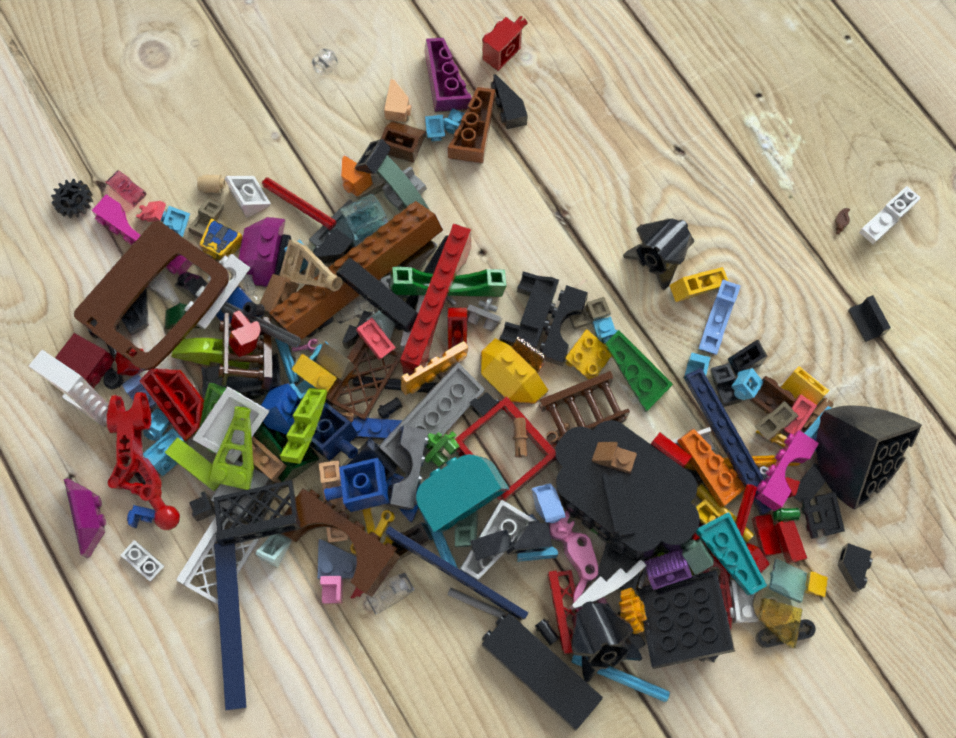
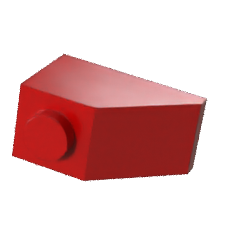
[448,308,467,350]

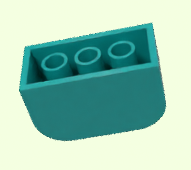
[416,454,509,532]

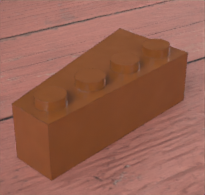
[447,87,495,163]

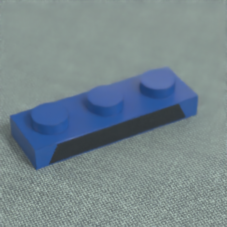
[351,417,402,440]

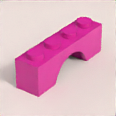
[755,430,819,511]

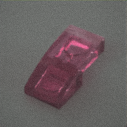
[105,170,147,207]

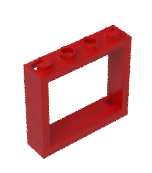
[455,396,556,502]

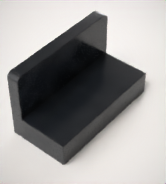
[848,295,891,342]

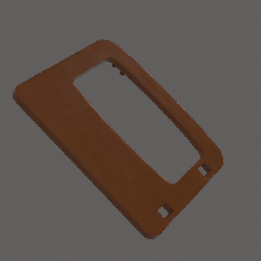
[74,221,229,371]

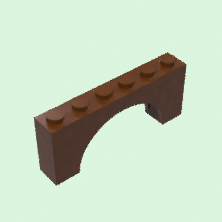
[282,488,400,597]

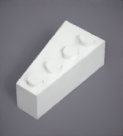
[459,500,535,580]

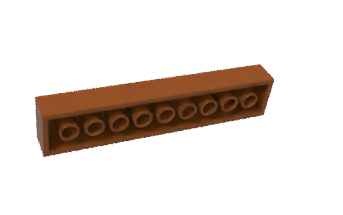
[269,201,443,340]

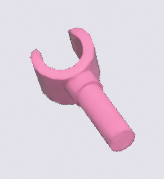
[292,339,318,353]

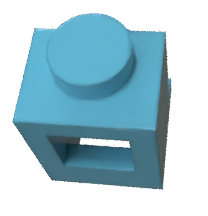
[731,368,764,400]

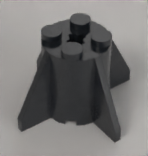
[623,218,694,290]
[571,601,643,682]

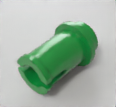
[773,508,800,522]

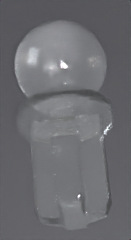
[241,275,261,304]

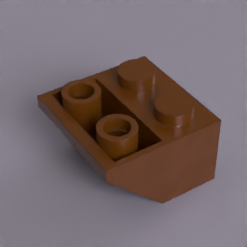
[381,121,427,163]

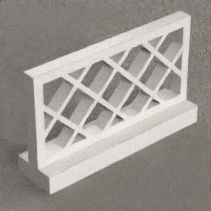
[176,513,260,604]

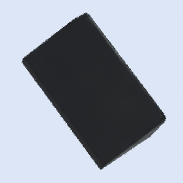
[355,139,390,174]

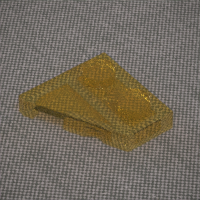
[758,598,803,648]

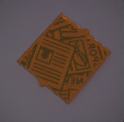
[512,336,546,373]

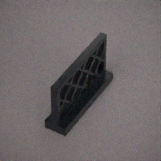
[214,480,301,547]

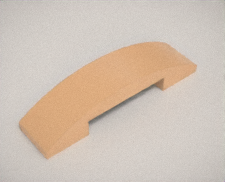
[319,461,348,543]

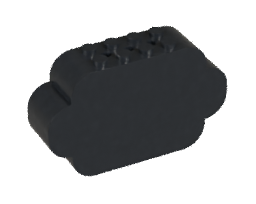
[555,420,700,561]

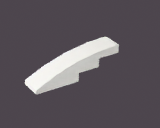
[569,560,647,610]

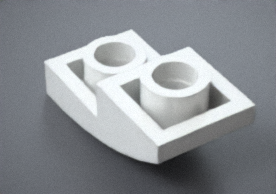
[120,540,164,582]

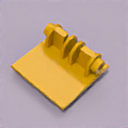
[565,329,611,380]

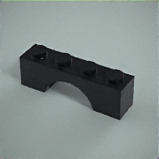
[539,285,588,367]

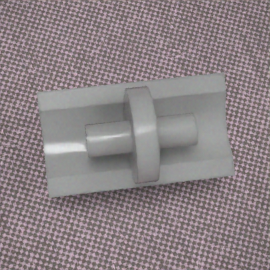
[467,298,502,331]

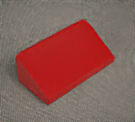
[751,515,782,557]

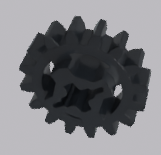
[51,179,93,218]

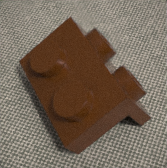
[749,376,796,414]

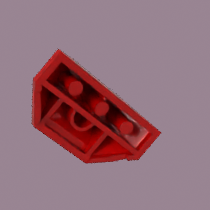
[139,368,204,441]

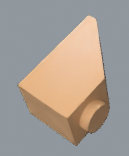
[384,79,412,122]

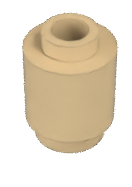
[197,175,226,193]

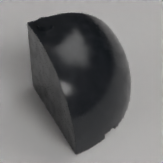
[816,405,922,510]

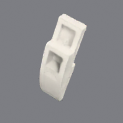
[859,186,921,244]

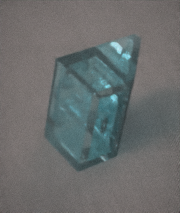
[339,194,388,241]

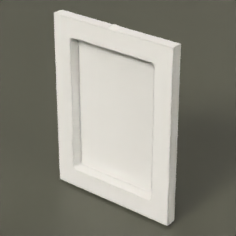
[193,386,269,463]

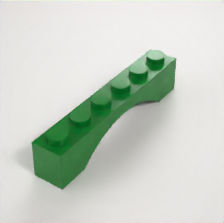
[390,267,507,297]

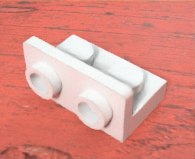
[729,580,759,624]

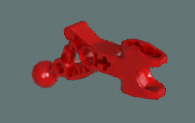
[107,392,180,531]

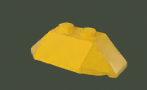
[481,338,549,404]

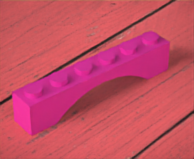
[92,194,193,275]

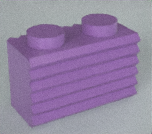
[644,549,692,590]

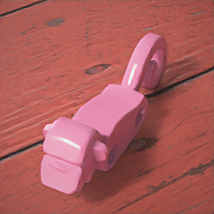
[548,510,607,612]

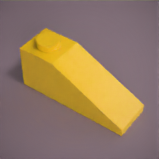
[669,267,728,302]

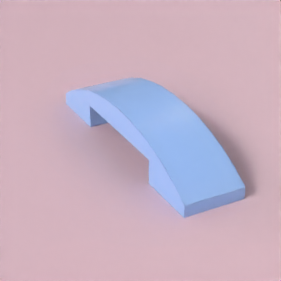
[698,280,741,355]

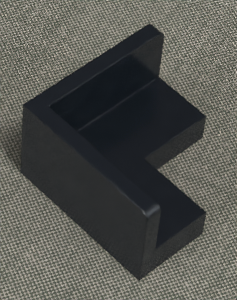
[342,438,397,481]

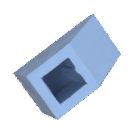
[531,483,565,523]

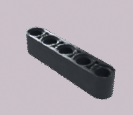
[336,258,418,333]

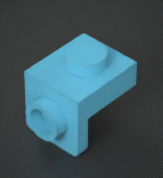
[425,115,445,141]

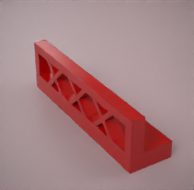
[548,570,577,655]

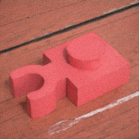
[136,201,166,222]

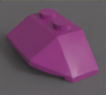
[238,217,286,287]
[63,478,106,558]

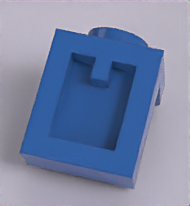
[127,505,155,529]

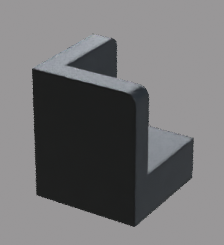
[469,392,500,418]
[189,491,215,522]

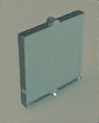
[769,559,807,603]

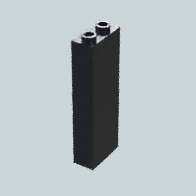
[482,613,603,731]

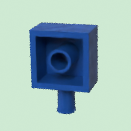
[324,458,389,512]

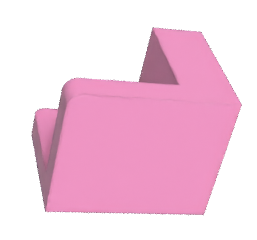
[320,576,343,604]

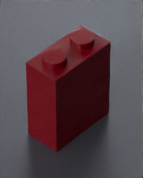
[55,333,115,389]

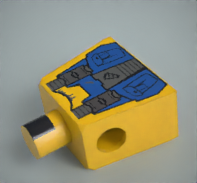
[200,218,243,261]

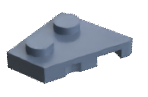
[317,539,357,579]

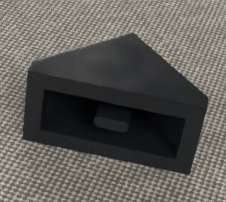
[728,340,768,375]

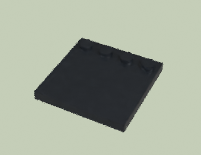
[637,570,735,669]

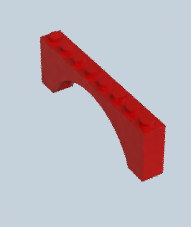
[400,223,471,376]

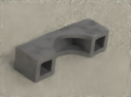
[385,425,428,510]

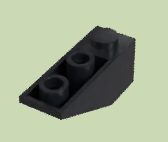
[491,74,528,129]

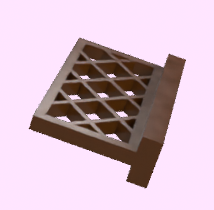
[325,336,402,421]

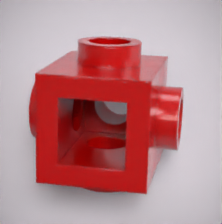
[115,348,144,376]

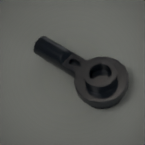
[104,366,123,390]

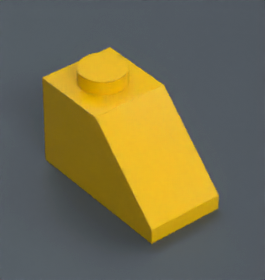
[291,353,337,392]

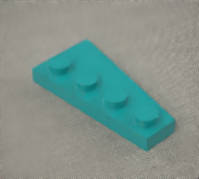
[696,512,767,596]

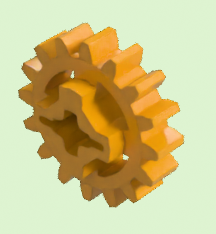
[619,588,647,634]

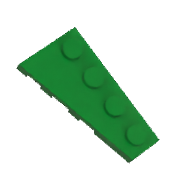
[604,330,673,412]

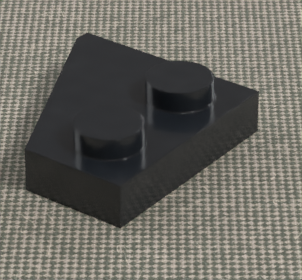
[121,288,149,335]

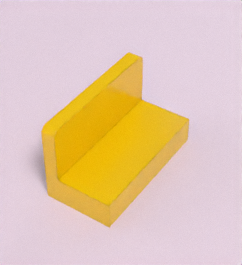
[781,366,829,405]

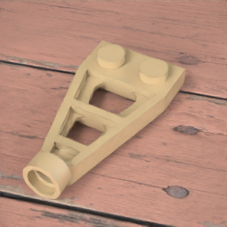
[280,240,342,291]

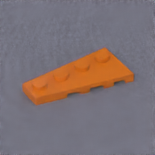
[677,429,745,507]

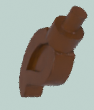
[835,208,850,234]

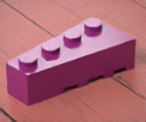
[424,37,472,112]

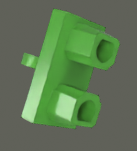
[425,431,460,467]

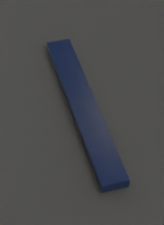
[683,368,772,515]
[384,526,529,620]
[214,544,247,710]

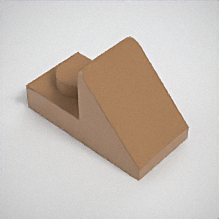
[592,442,637,474]

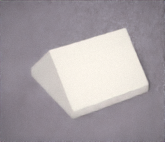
[225,176,271,218]

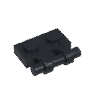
[801,492,845,539]

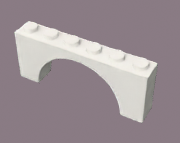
[29,350,109,427]

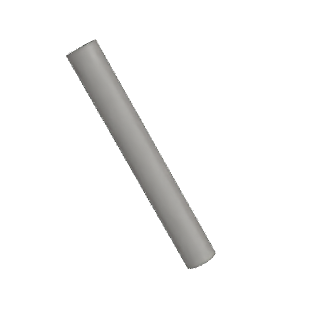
[448,588,506,618]

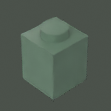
[682,538,714,575]

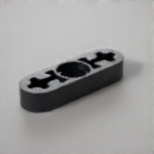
[756,619,816,648]

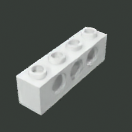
[184,254,250,329]

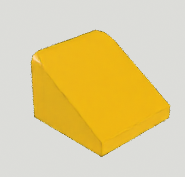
[804,571,828,597]

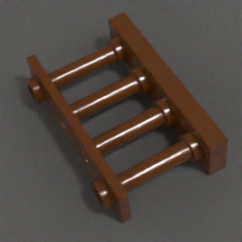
[218,313,272,389]
[539,371,630,444]

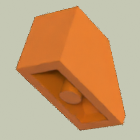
[341,156,373,197]

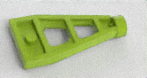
[210,406,254,490]

